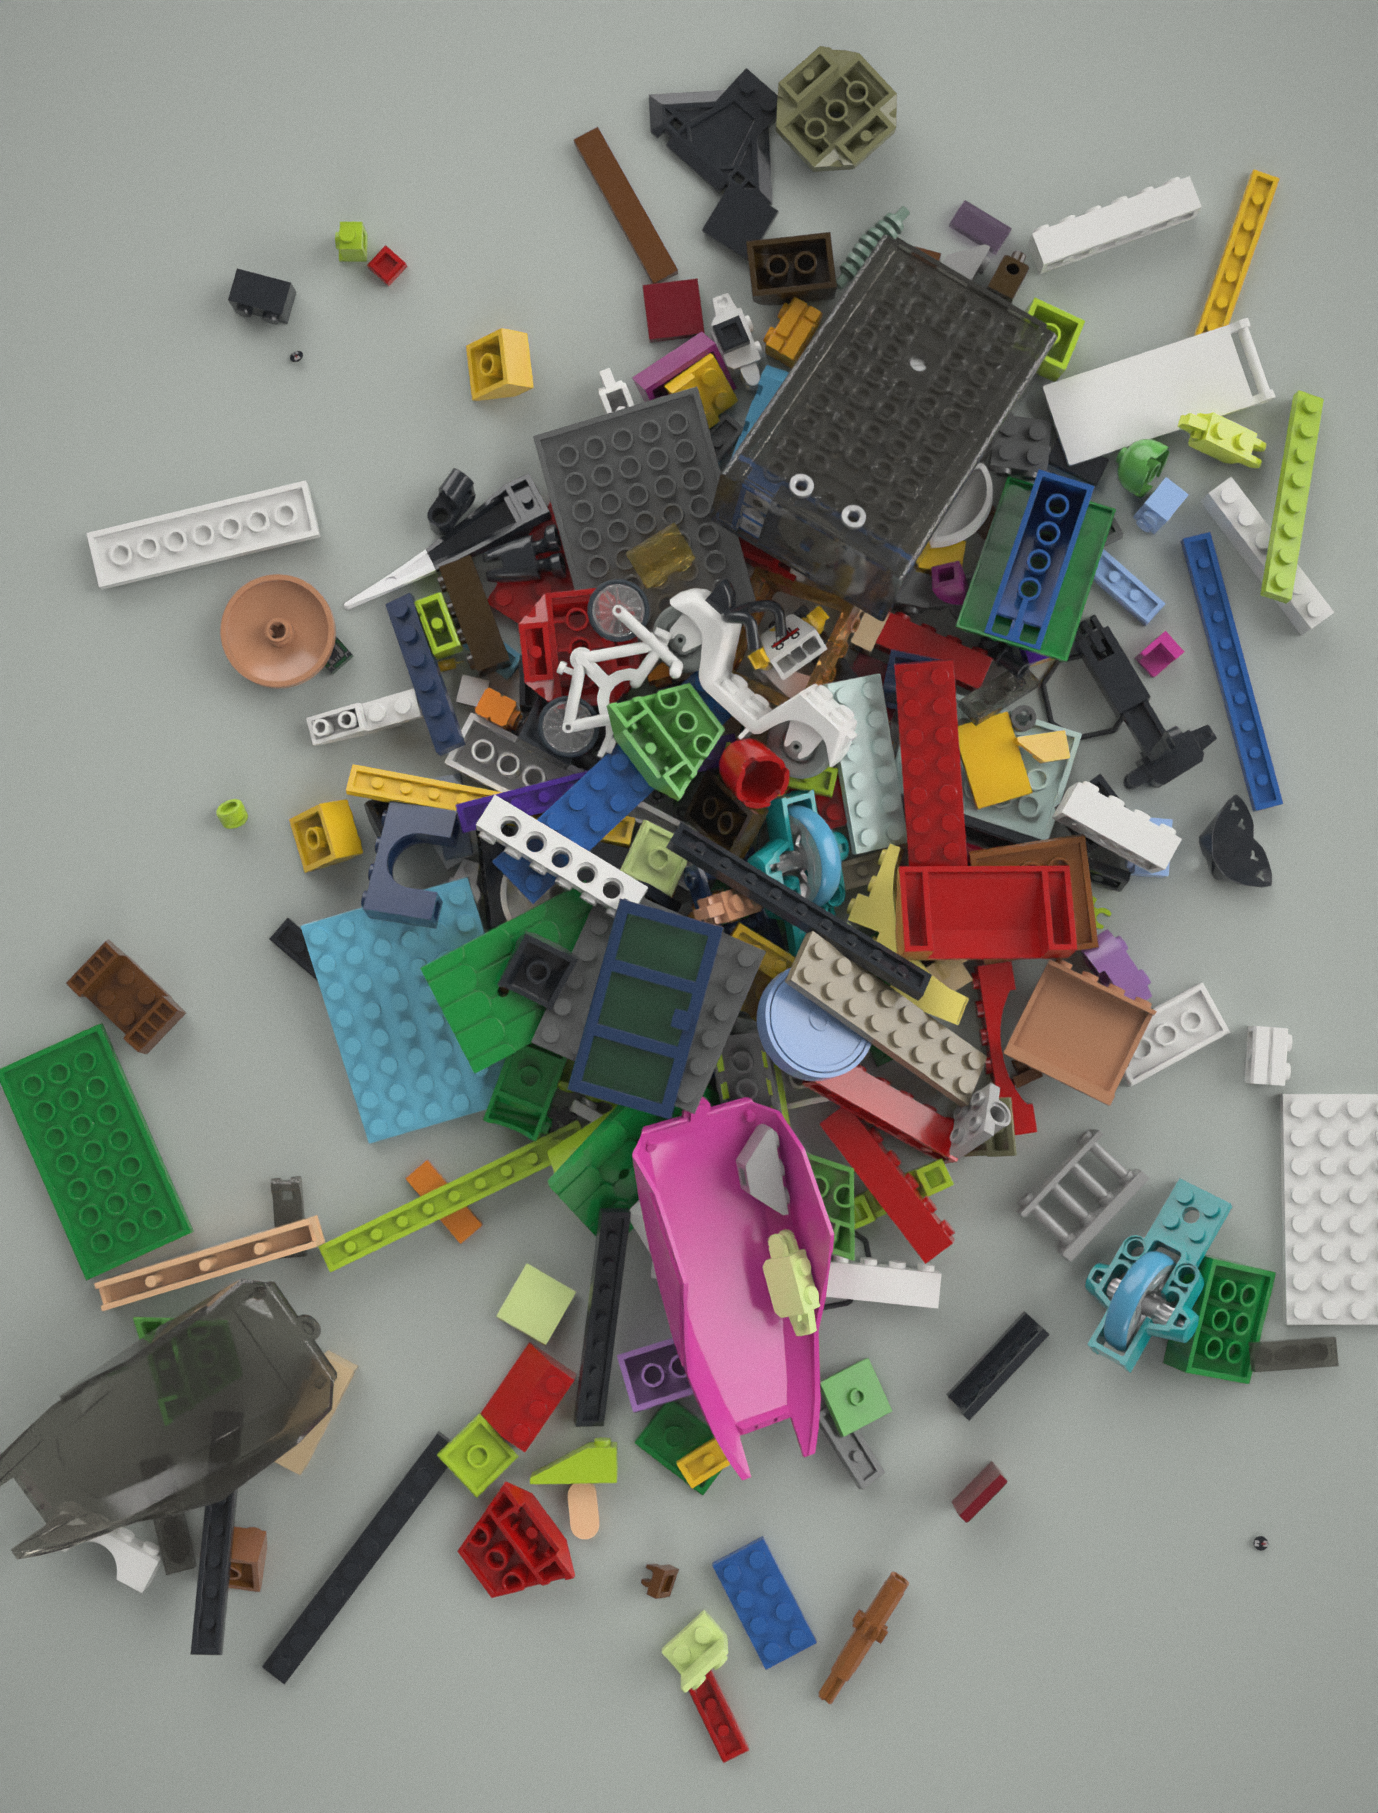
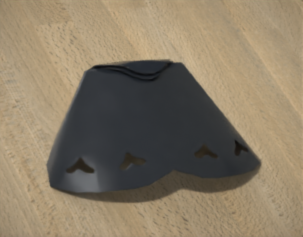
[1199,794,1272,888]

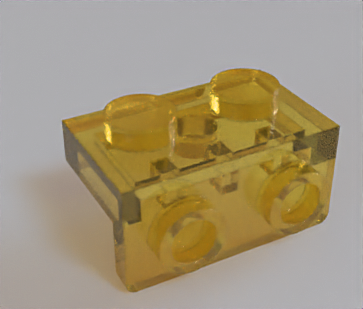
[626,522,695,589]

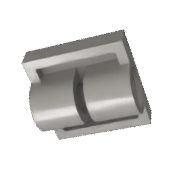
[950,1083,1011,1159]

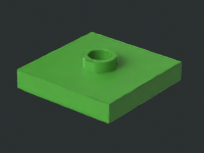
[820,1358,892,1437]

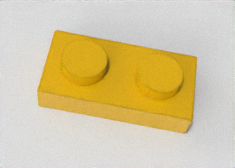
[676,1437,730,1488]

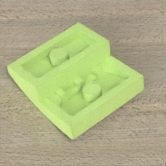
[496,1263,576,1346]

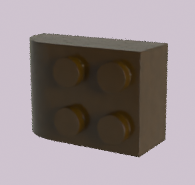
[746,232,837,306]
[684,768,769,860]

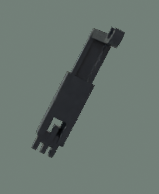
[1074,615,1186,768]

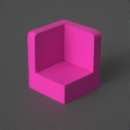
[1134,631,1184,678]

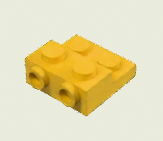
[664,353,738,429]

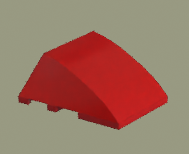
[457,1481,575,1598]

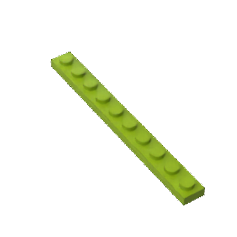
[318,1120,582,1273]

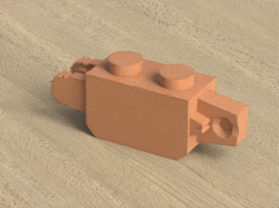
[693,889,764,925]

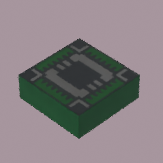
[325,637,354,674]

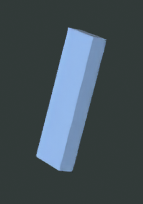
[1093,549,1165,626]

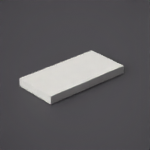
[1123,982,1230,1087]

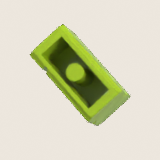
[414,592,464,660]

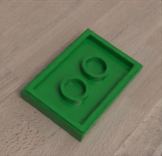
[634,1400,723,1496]

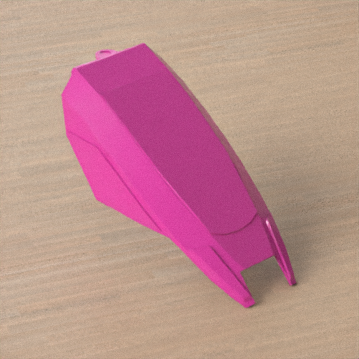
[632,1097,834,1481]

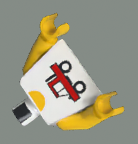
[748,605,829,680]

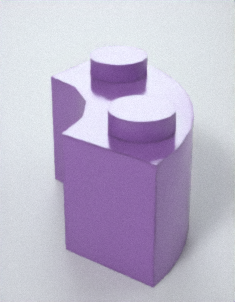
[1080,929,1152,1000]

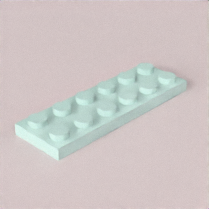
[823,674,907,854]

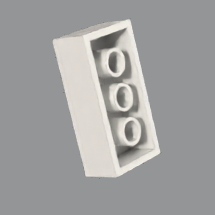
[1052,781,1182,874]

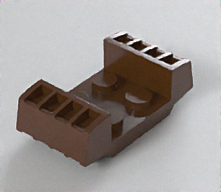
[66,939,186,1054]

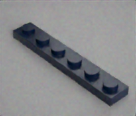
[385,593,466,756]

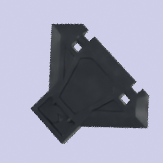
[649,68,778,205]

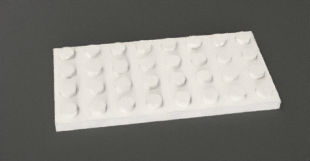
[1280,1094,1378,1325]

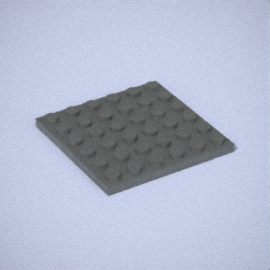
[531,884,766,1115]

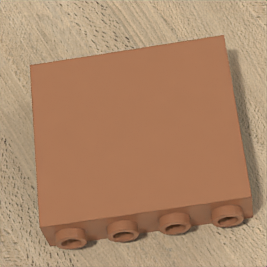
[1003,958,1157,1106]

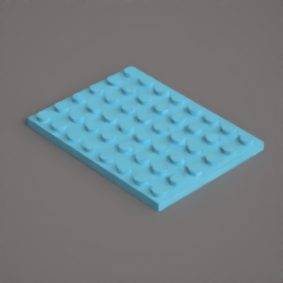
[301,877,506,1144]

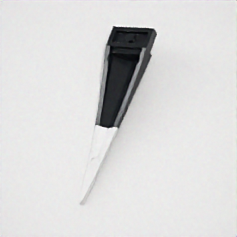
[344,473,552,610]

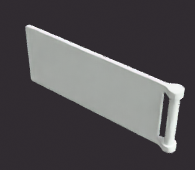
[1042,318,1276,466]

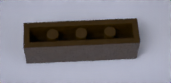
[437,555,512,677]

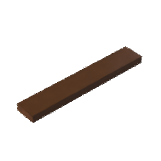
[573,127,678,284]

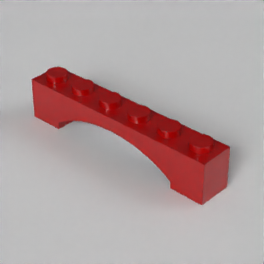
[970,961,1037,1135]

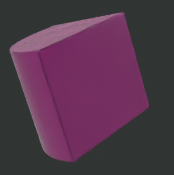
[931,560,969,605]

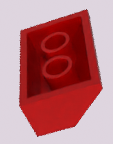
[480,1342,577,1453]

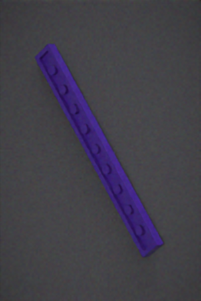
[455,733,736,834]

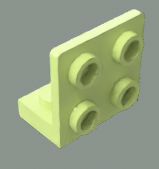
[661,1610,728,1693]

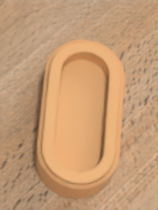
[567,1483,600,1539]

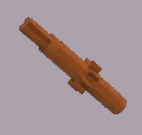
[818,1572,909,1704]

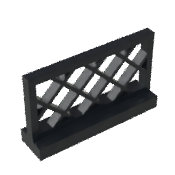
[946,1311,1050,1421]

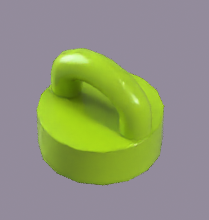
[216,799,248,829]

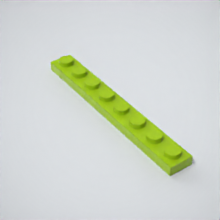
[1260,390,1324,604]

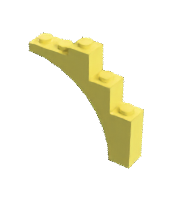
[846,844,969,1025]

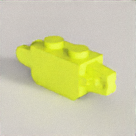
[1177,412,1267,469]

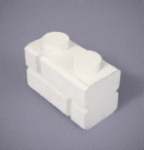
[1244,1026,1292,1086]

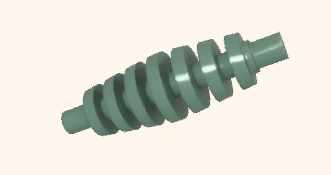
[836,206,910,290]

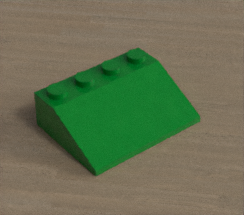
[1163,1254,1276,1384]

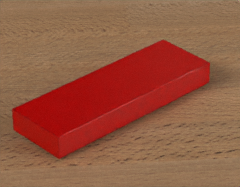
[688,1669,749,1763]

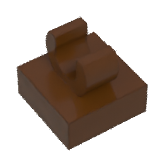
[1009,1059,1043,1088]
[641,1564,679,1599]

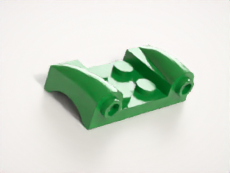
[483,1043,568,1142]

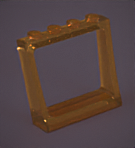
[732,566,861,706]

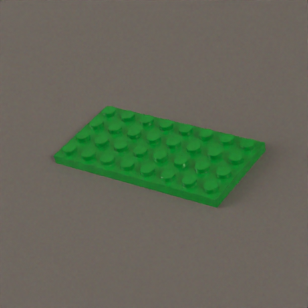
[0,1023,194,1281]

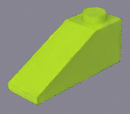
[530,1437,618,1484]

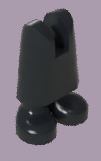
[482,524,566,583]

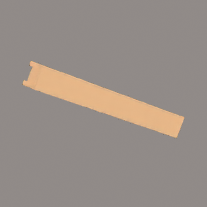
[94,1215,326,1311]

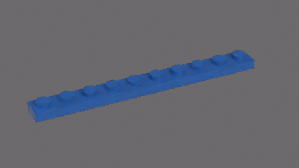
[1180,532,1283,812]

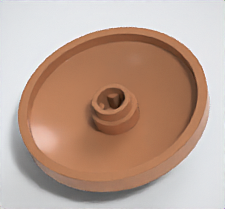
[220,574,336,689]

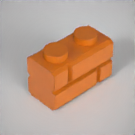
[475,688,524,733]

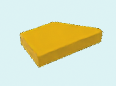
[1013,730,1070,764]

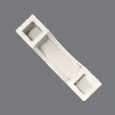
[40,1500,166,1593]

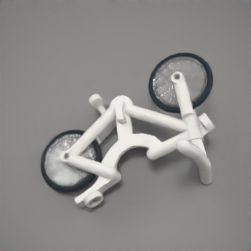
[538,579,683,758]

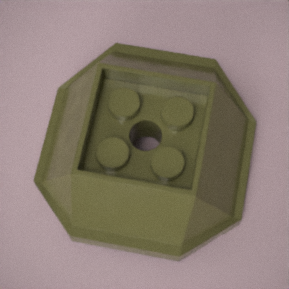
[776,46,897,172]

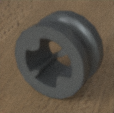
[1009,705,1037,732]

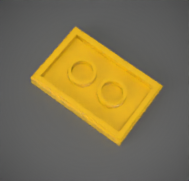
[958,711,1033,810]

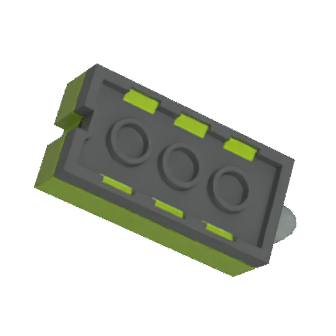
[714,1011,791,1127]

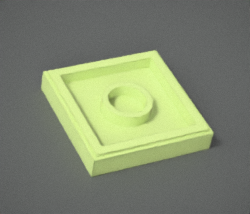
[620,820,688,897]

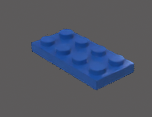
[712,1536,817,1670]

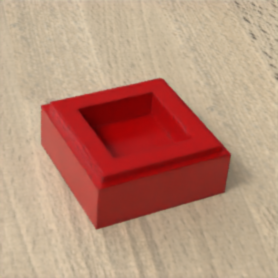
[367,245,407,287]

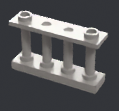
[1016,1129,1150,1262]

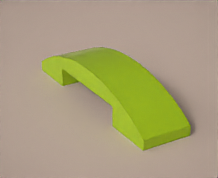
[854,1158,954,1229]

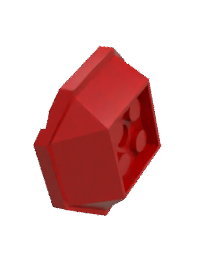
[518,588,640,710]

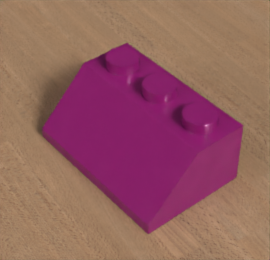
[632,332,737,402]

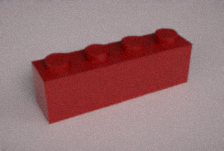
[873,612,993,694]

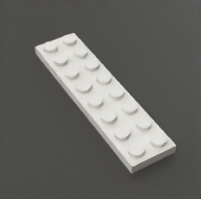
[87,480,321,590]

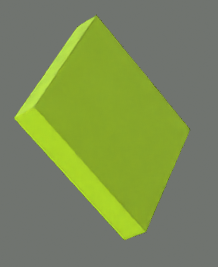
[437,1414,519,1498]

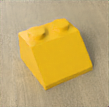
[466,328,534,401]
[289,799,363,873]

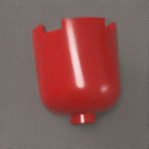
[719,738,790,809]

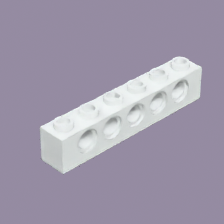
[476,795,648,921]

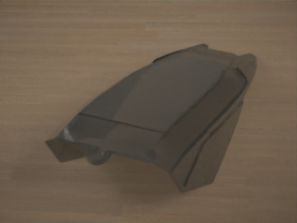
[0,1278,337,1560]

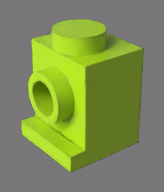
[335,222,368,262]

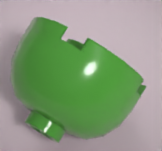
[1116,439,1170,498]

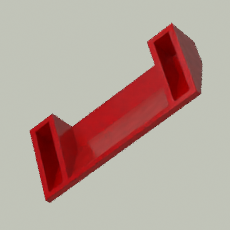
[895,866,1077,960]

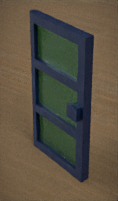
[568,898,724,1119]

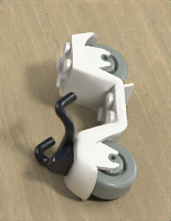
[653,578,857,779]

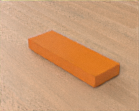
[405,1159,483,1244]

